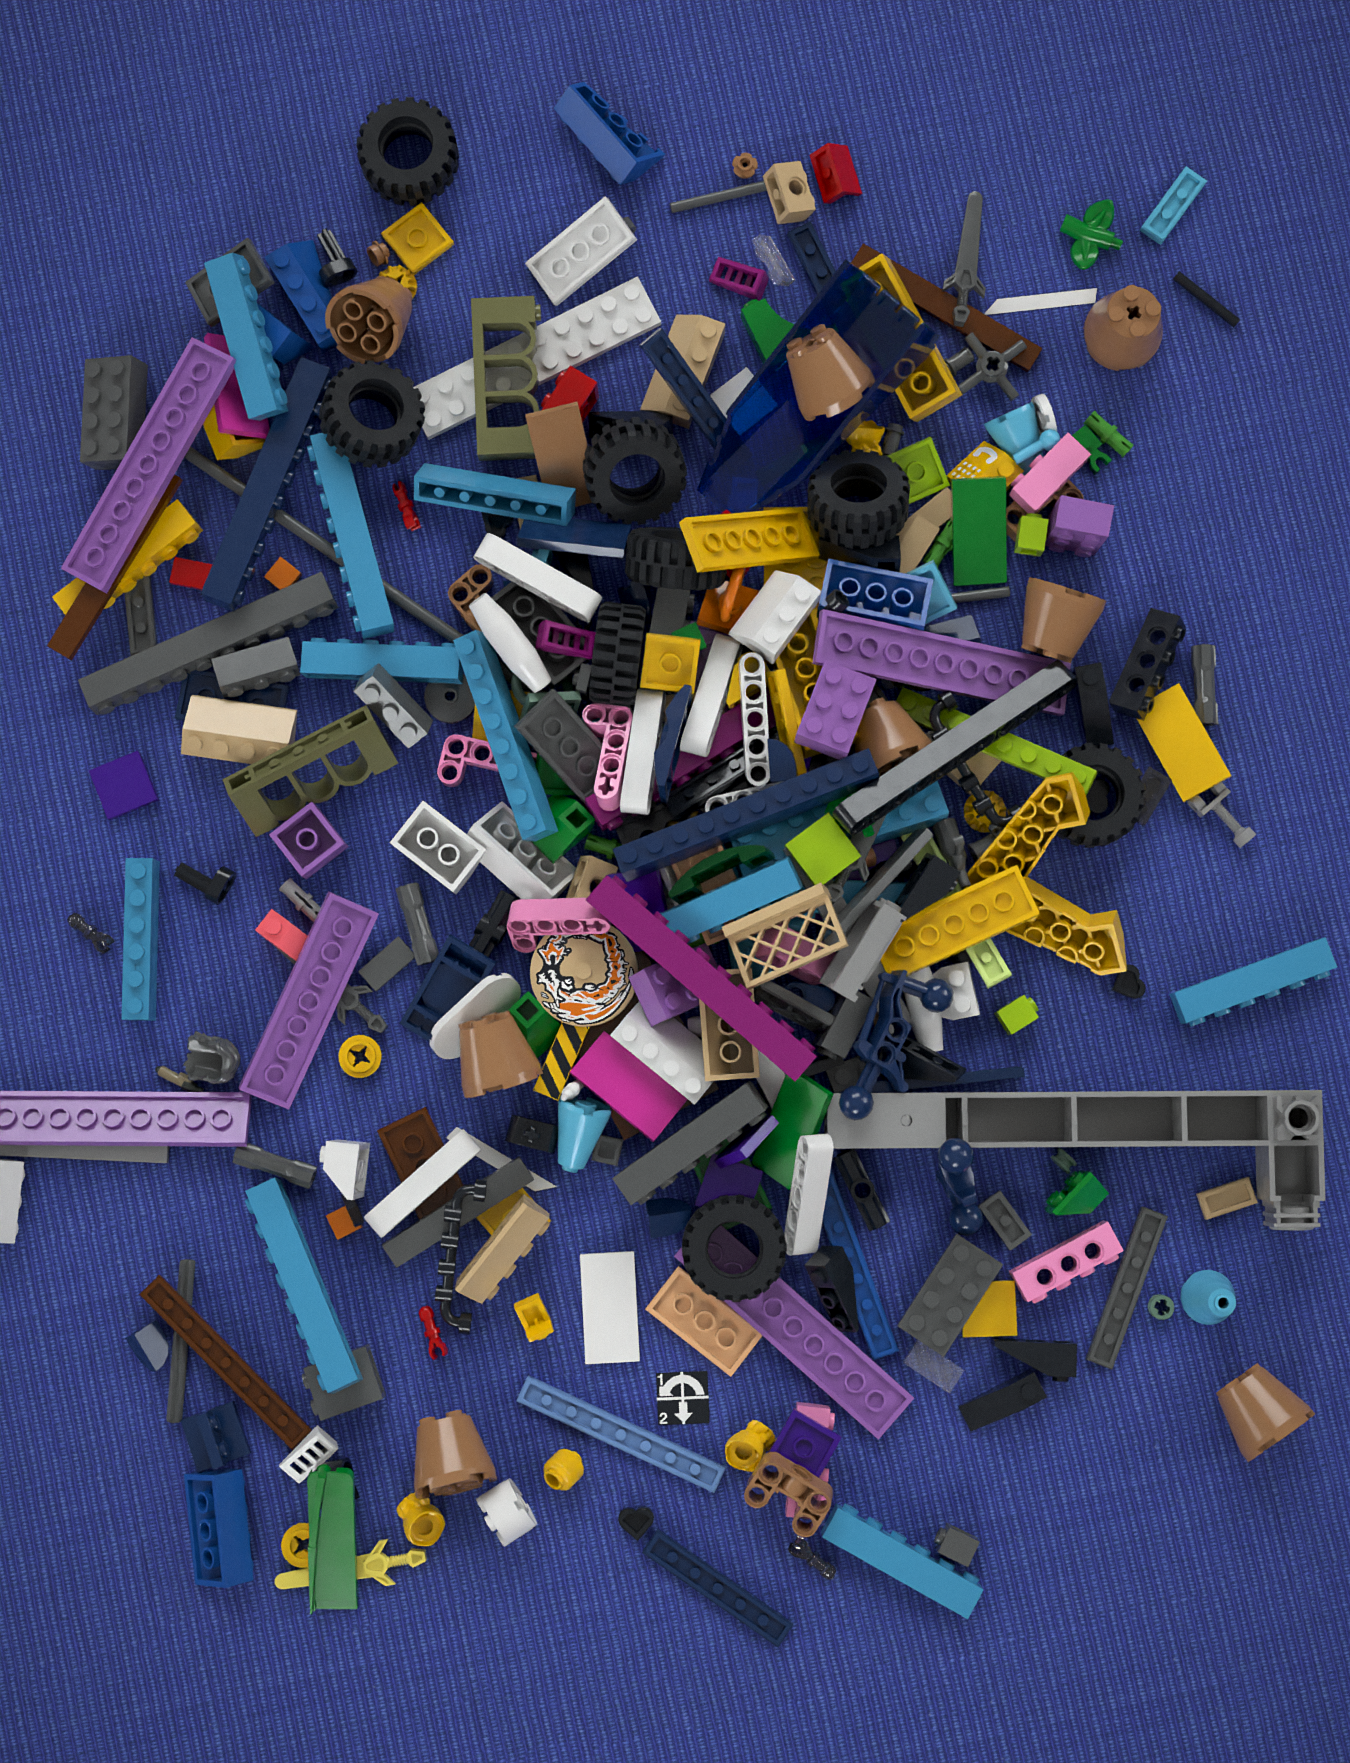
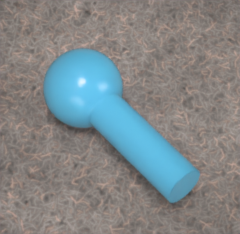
[1012,429,1060,465]

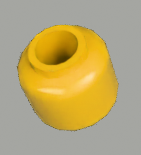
[543,1449,584,1491]

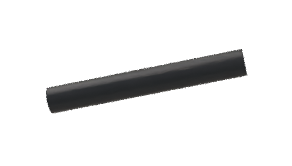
[1173,271,1241,328]

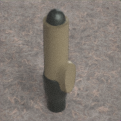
[155,1066,204,1092]

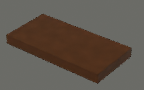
[377,1107,464,1220]

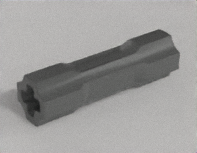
[1191,644,1218,727]
[395,882,439,966]
[233,1142,318,1189]

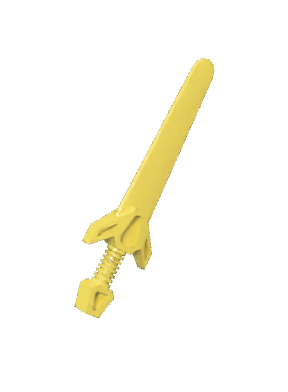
[275,1539,427,1589]

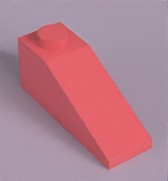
[255,909,308,961]

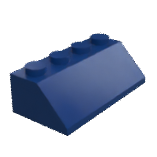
[817,559,934,631]
[184,1468,254,1588]

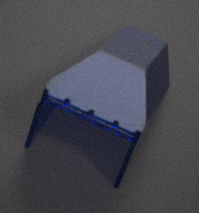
[697,259,940,513]

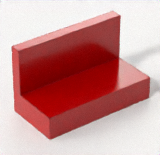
[809,143,862,204]

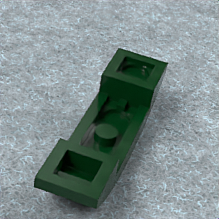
[668,845,775,904]

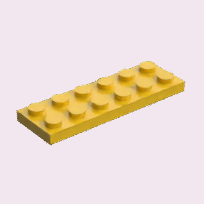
[679,507,820,573]
[880,865,1040,976]

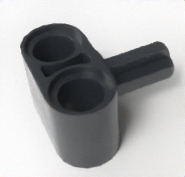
[505,1115,558,1153]

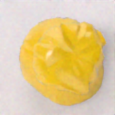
[842,416,885,456]
[725,1420,775,1472]
[396,1493,445,1546]

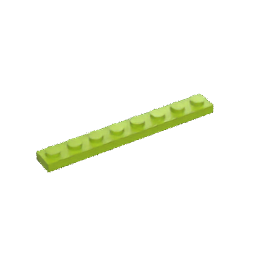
[896,687,1097,795]

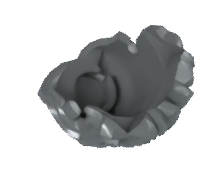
[183,1031,240,1084]

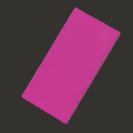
[204,333,270,439]
[570,1031,688,1142]

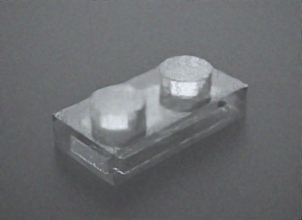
[752,234,796,286]
[903,1340,965,1393]

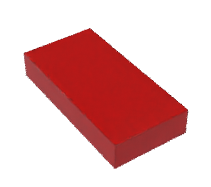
[169,557,213,590]

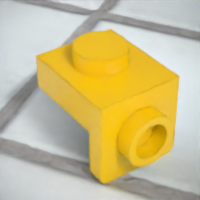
[514,1293,554,1342]

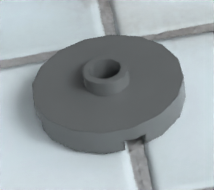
[424,674,475,724]

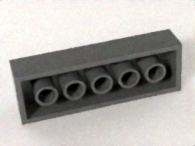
[612,1080,769,1205]

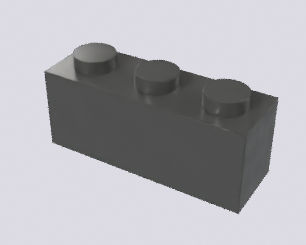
[211,637,300,698]
[353,663,433,749]

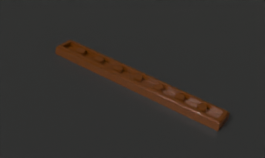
[849,243,1042,373]
[47,474,183,661]
[139,1274,312,1450]

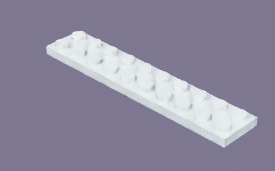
[413,276,661,440]

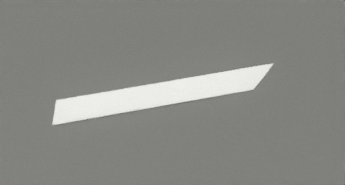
[984,288,1097,315]
[446,1127,557,1191]

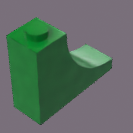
[740,298,839,372]

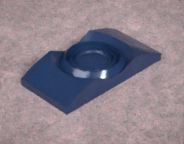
[654,684,693,804]
[399,934,496,1042]

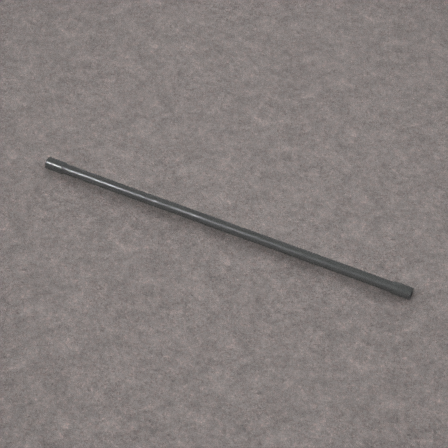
[145,418,548,693]

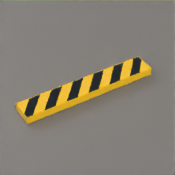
[533,1022,590,1101]

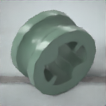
[1050,1148,1077,1174]
[1147,1294,1174,1320]

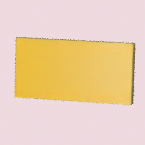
[1137,683,1232,802]

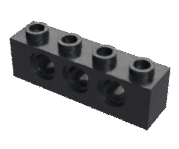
[1109,608,1186,721]

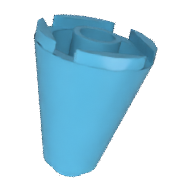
[984,402,1044,475]
[558,1095,612,1173]
[1180,1270,1236,1325]

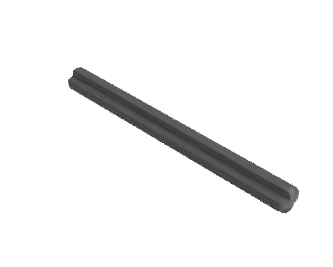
[166,1259,196,1423]

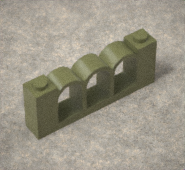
[471,296,541,461]
[222,705,399,837]

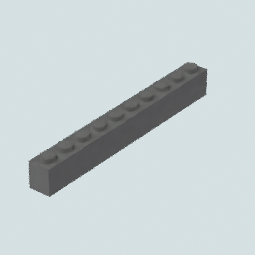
[78,571,339,715]

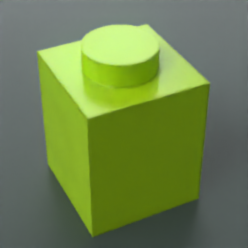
[1014,513,1049,557]
[994,995,1039,1035]

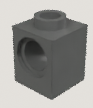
[934,1523,980,1567]

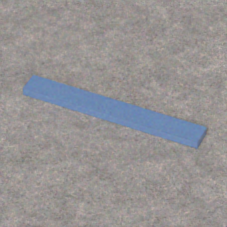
[516,1375,726,1493]

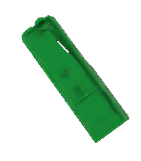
[307,1464,358,1615]

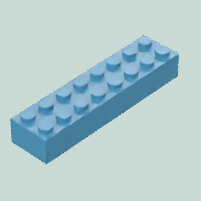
[728,781,949,877]

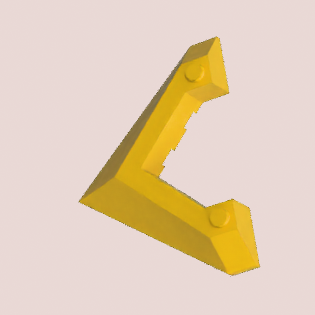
[967,772,1127,976]

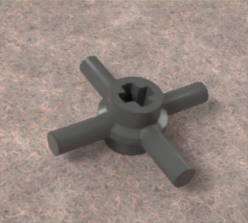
[958,332,1027,402]

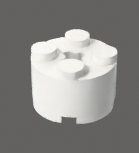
[476,1478,537,1547]

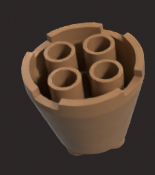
[325,276,412,364]
[1083,285,1163,371]
[786,324,875,421]
[1021,577,1106,663]
[853,697,932,776]
[459,1010,543,1098]
[1216,1363,1315,1462]
[414,1410,497,1499]

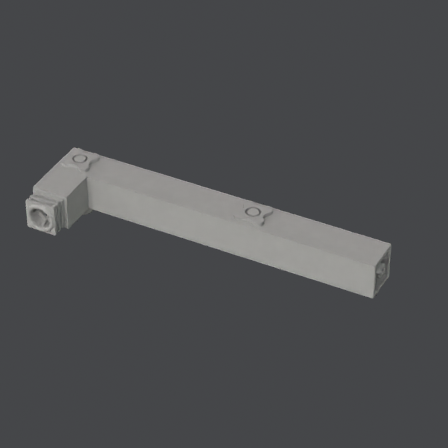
[824,1090,1326,1231]

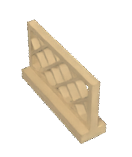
[722,883,849,990]

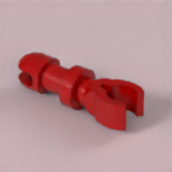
[392,481,421,532]
[419,1306,448,1360]

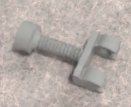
[1187,782,1256,848]

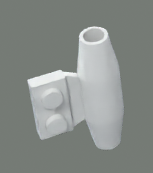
[469,593,552,693]
[903,962,980,1052]

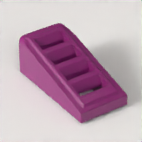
[709,257,769,301]
[535,620,596,659]

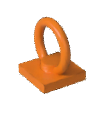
[696,567,759,634]

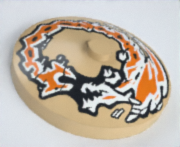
[530,925,639,1027]

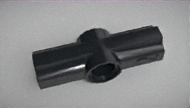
[469,890,518,958]
[833,1148,890,1232]

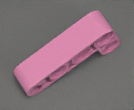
[582,703,633,811]
[437,734,537,787]
[507,898,611,953]

